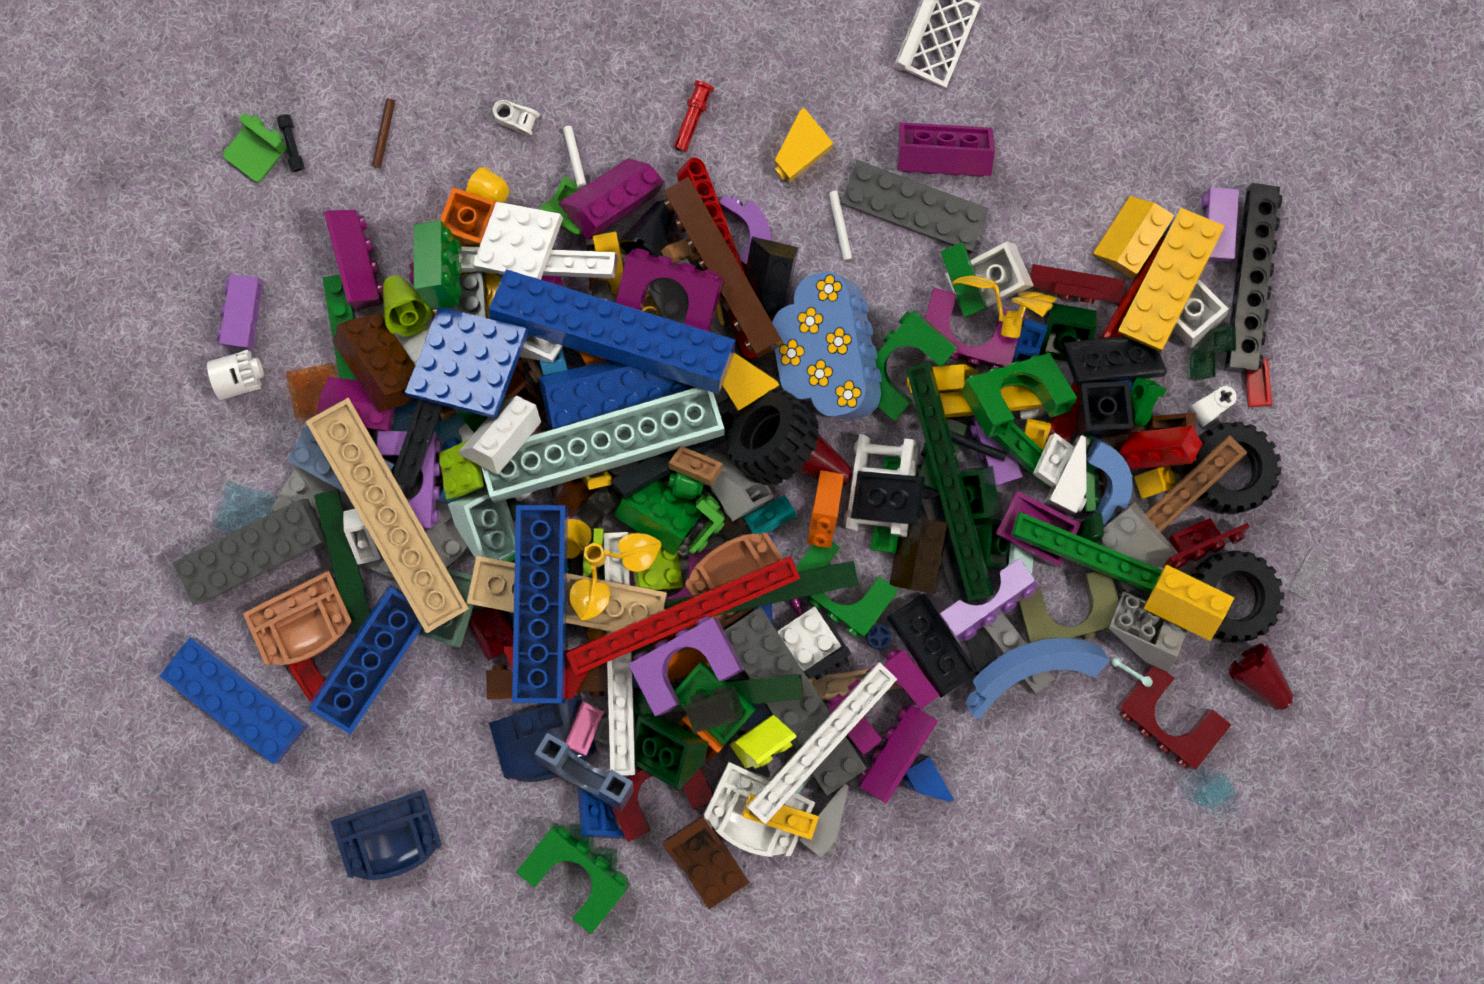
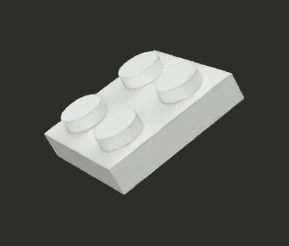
[777,606,841,672]

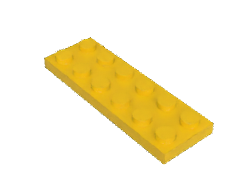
[1118,208,1225,352]

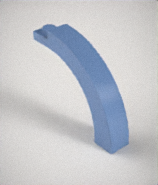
[965,638,1110,719]

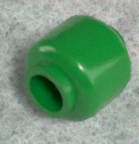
[668,472,703,500]

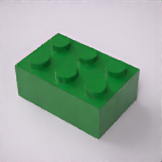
[414,220,462,310]
[614,480,703,555]

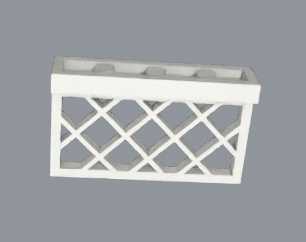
[893,0,981,89]

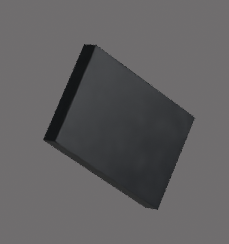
[851,471,925,526]

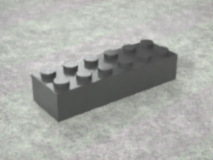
[172,499,326,606]

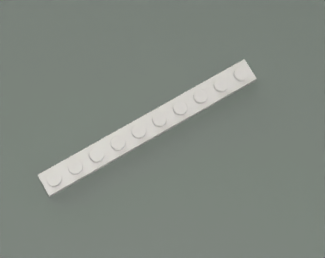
[604,532,635,775]

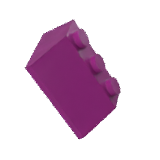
[317,377,396,431]

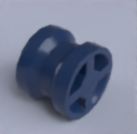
[866,625,891,649]

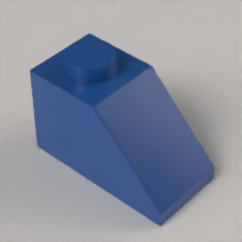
[903,756,954,802]

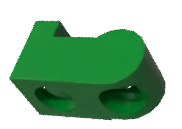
[1130,377,1167,426]

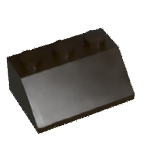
[889,518,948,594]

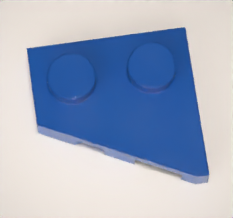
[578,788,625,839]

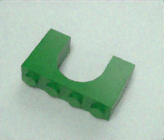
[875,310,959,421]
[961,353,1077,438]
[796,541,899,638]
[516,823,631,934]

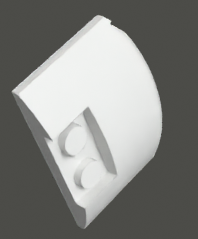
[704,762,815,857]

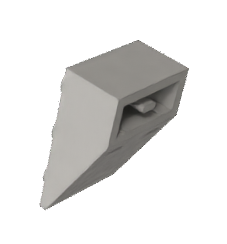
[705,450,775,522]
[1109,591,1187,672]

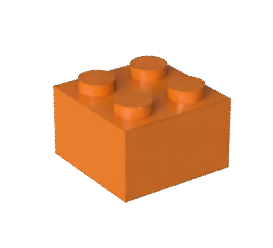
[440,187,496,247]

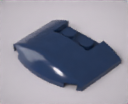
[489,695,597,782]
[330,790,442,880]

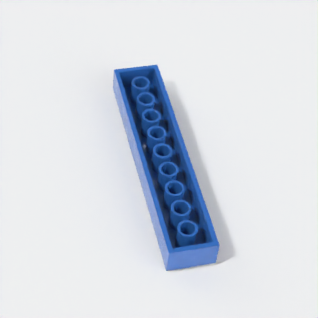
[489,269,735,394]

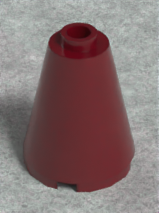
[799,434,852,486]
[1229,643,1294,710]

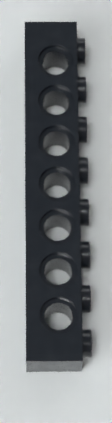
[1224,183,1282,375]

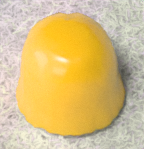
[466,167,510,203]

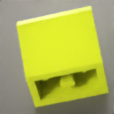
[729,715,796,769]

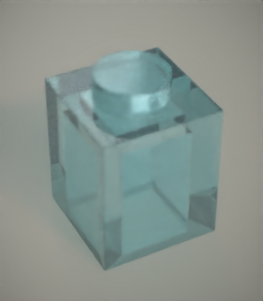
[1195,773,1237,809]

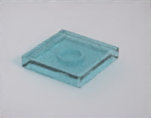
[215,482,276,532]

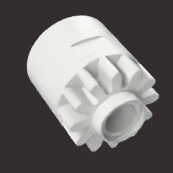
[207,350,264,400]

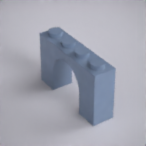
[535,733,634,812]

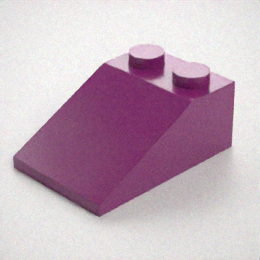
[995,491,1081,567]

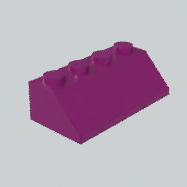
[897,122,995,177]
[558,158,665,240]
[324,210,383,311]
[858,704,938,804]

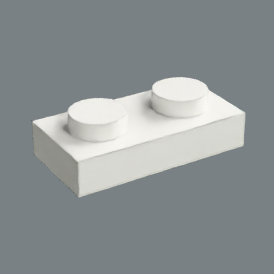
[1033,433,1074,487]

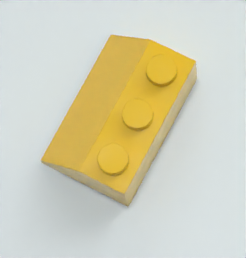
[1093,196,1175,279]
[1143,565,1234,641]

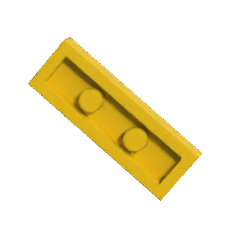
[742,793,819,840]

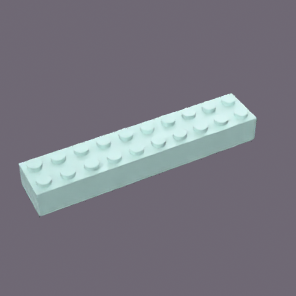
[481,388,724,503]

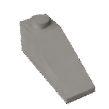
[799,783,849,858]

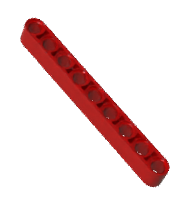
[677,157,757,359]

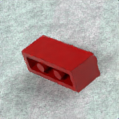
[1120,426,1202,469]

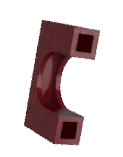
[1116,664,1231,770]
[611,767,713,842]

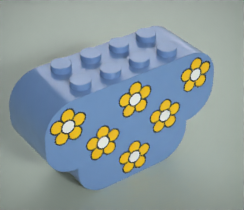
[772,272,882,420]

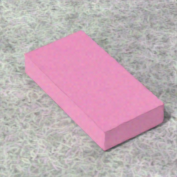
[565,702,604,756]

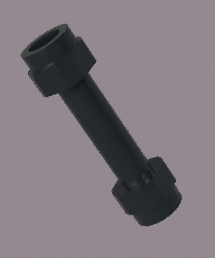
[277,114,305,172]

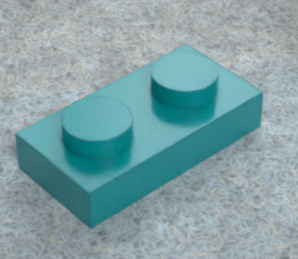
[744,495,797,534]

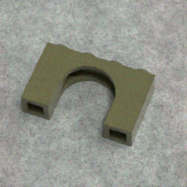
[1017,571,1119,644]

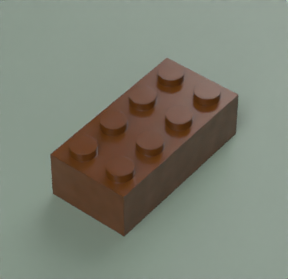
[332,312,419,413]

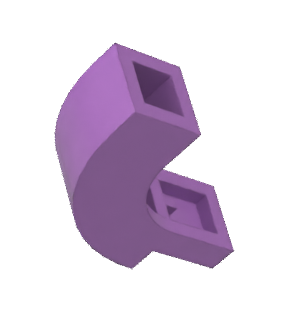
[719,195,771,268]

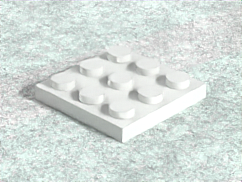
[473,202,563,280]

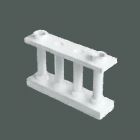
[844,434,920,537]

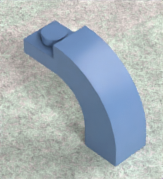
[1086,437,1132,525]

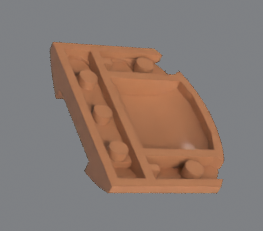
[685,533,783,628]
[243,571,353,665]

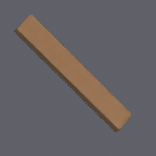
[1145,435,1247,532]

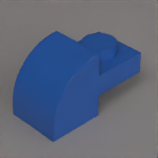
[1011,319,1048,363]

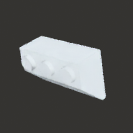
[459,396,541,475]

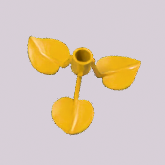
[952,276,1057,338]
[567,519,662,621]

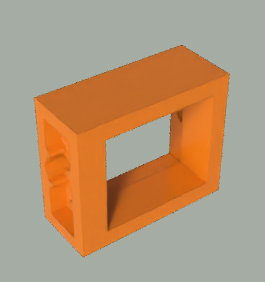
[807,470,844,548]

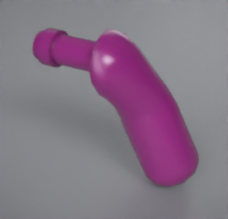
[789,598,804,617]

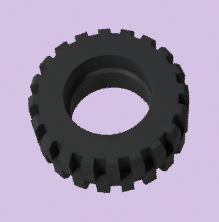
[726,390,819,485]
[1183,421,1282,515]
[1191,550,1285,643]

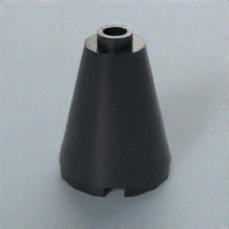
[619,200,676,257]

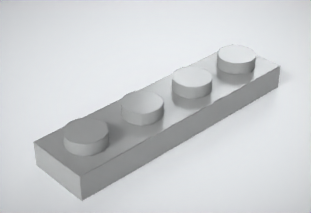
[982,612,1054,694]

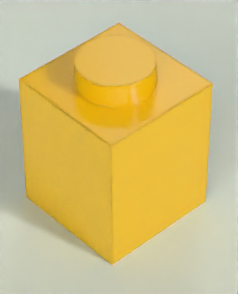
[1134,466,1176,499]

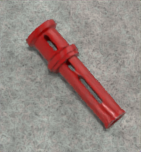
[673,80,714,153]

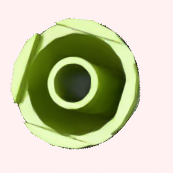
[383,275,432,337]

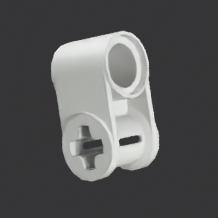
[493,100,540,137]
[1189,386,1237,427]

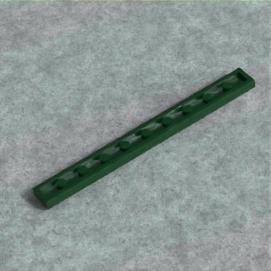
[906,361,994,601]

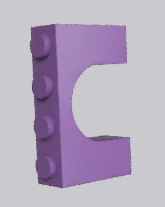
[377,431,443,530]
[628,616,745,716]

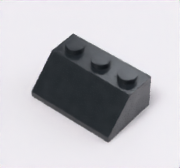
[745,236,799,320]

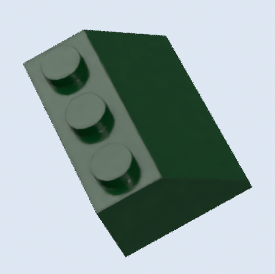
[634,714,709,790]

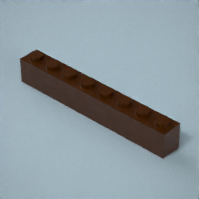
[664,177,783,358]

